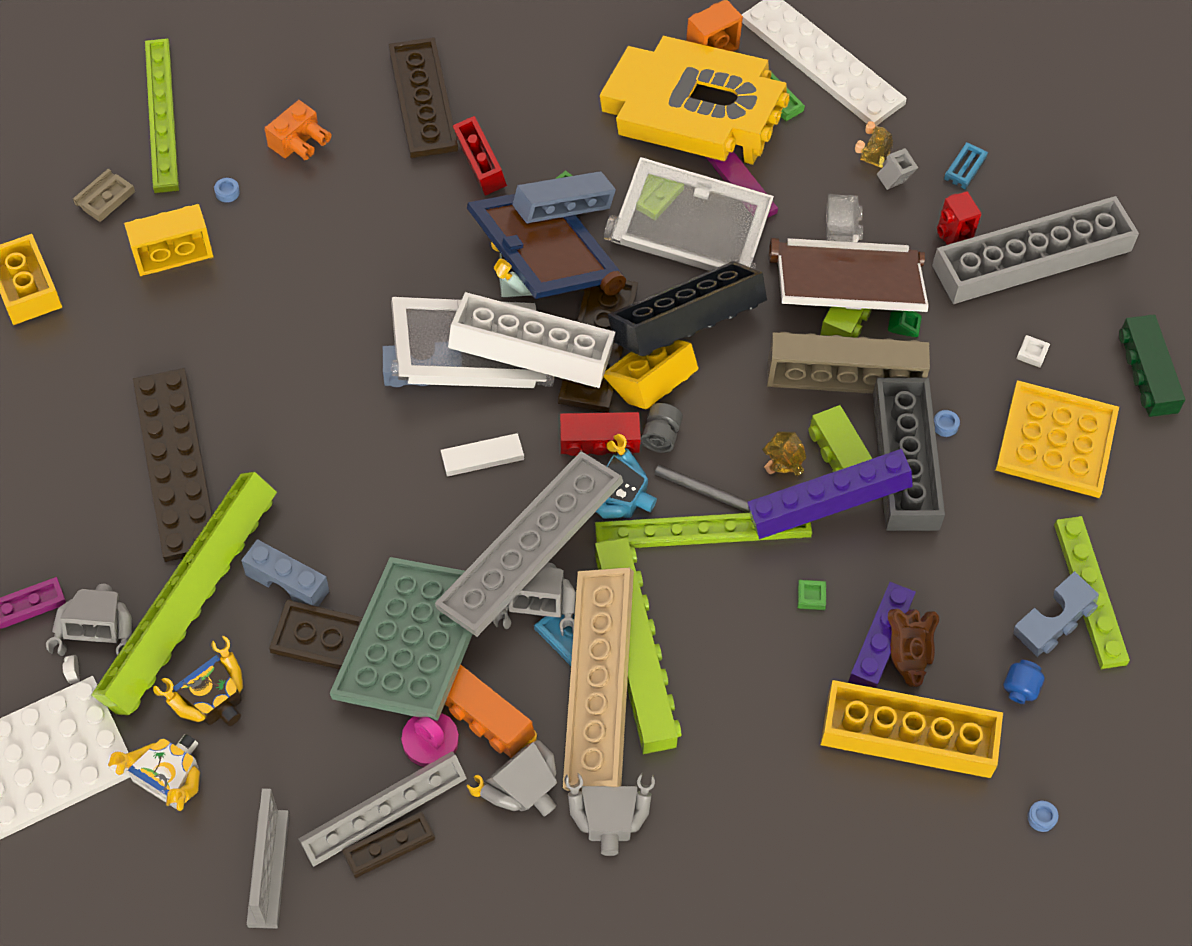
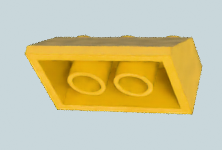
[604,340,699,409]

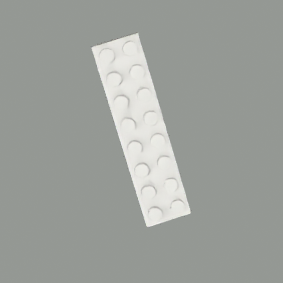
[742,0,907,127]

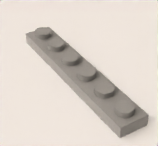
[298,752,467,867]

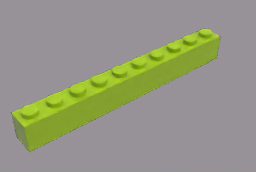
[91,472,277,715]

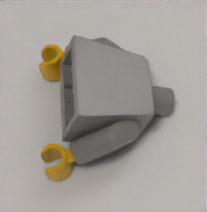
[467,730,557,816]

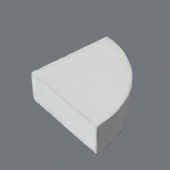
[63,655,80,684]

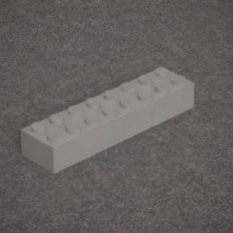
[932,196,1139,304]

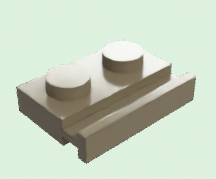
[73,169,135,222]

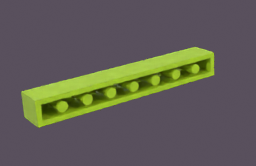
[595,538,681,754]

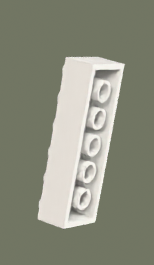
[448,292,615,388]

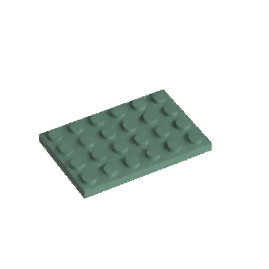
[330,557,473,721]

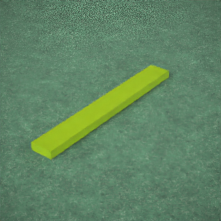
[145,38,179,193]
[595,513,812,548]

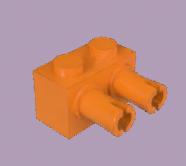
[265,100,332,160]

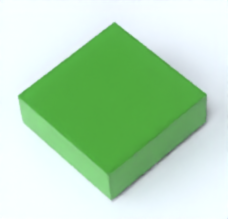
[798,580,826,610]

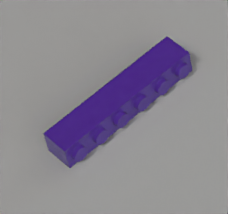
[747,449,913,539]

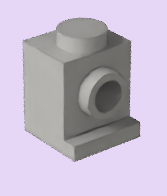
[877,148,918,190]

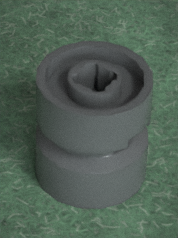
[641,403,683,453]

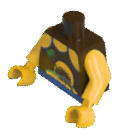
[153,636,243,726]

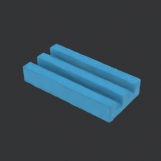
[944,142,988,189]

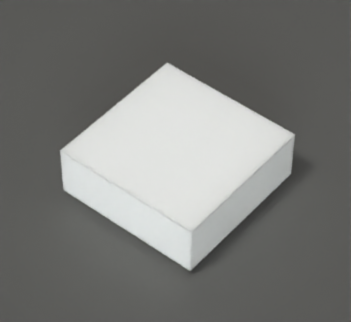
[1016,335,1050,368]

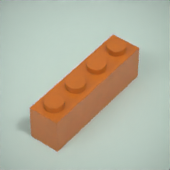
[445,664,535,758]

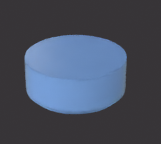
[214,178,240,202]
[934,410,960,437]
[1027,801,1059,832]

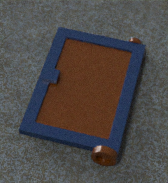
[467,194,626,299]

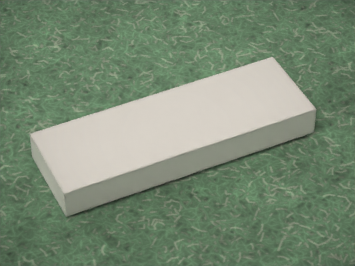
[441,433,524,477]

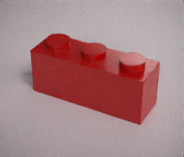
[453,116,507,196]
[560,412,641,456]

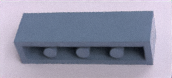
[512,171,616,223]

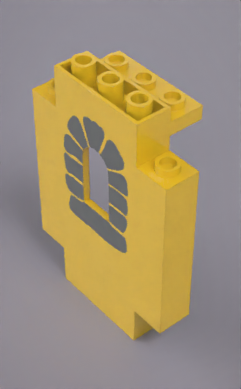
[600,36,790,165]

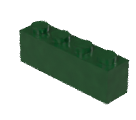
[1119,315,1186,417]

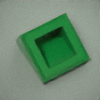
[888,310,922,337]

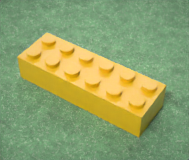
[821,680,1003,778]

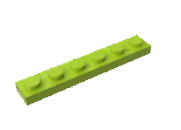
[1054,516,1130,669]

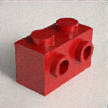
[937,191,981,245]

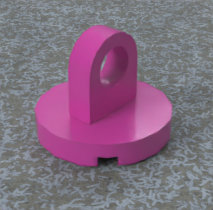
[401,713,459,767]

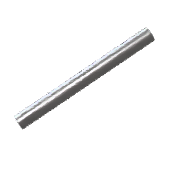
[655,465,750,513]

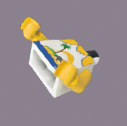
[108,734,200,811]

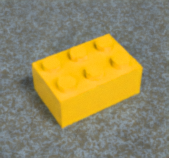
[124,204,213,276]
[0,234,62,325]

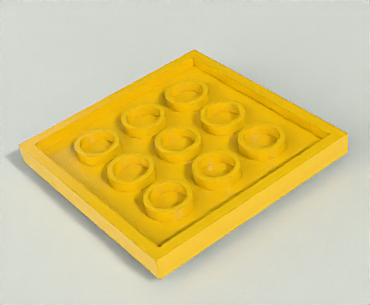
[995,380,1119,498]

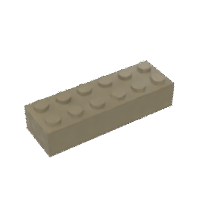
[767,332,930,394]

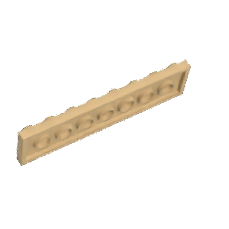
[563,568,634,791]

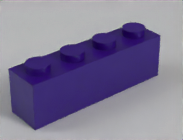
[848,582,916,688]

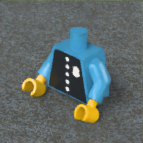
[596,434,657,519]

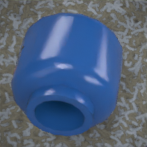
[1003,660,1045,704]

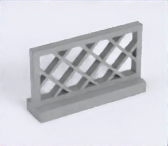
[247,789,290,928]

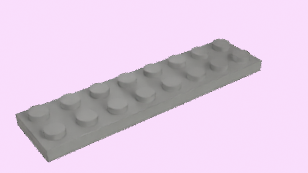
[434,451,623,637]

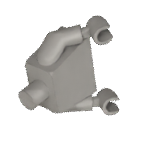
[493,562,576,636]
[46,584,132,656]
[564,773,655,856]

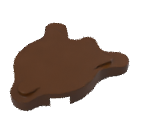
[888,609,939,687]

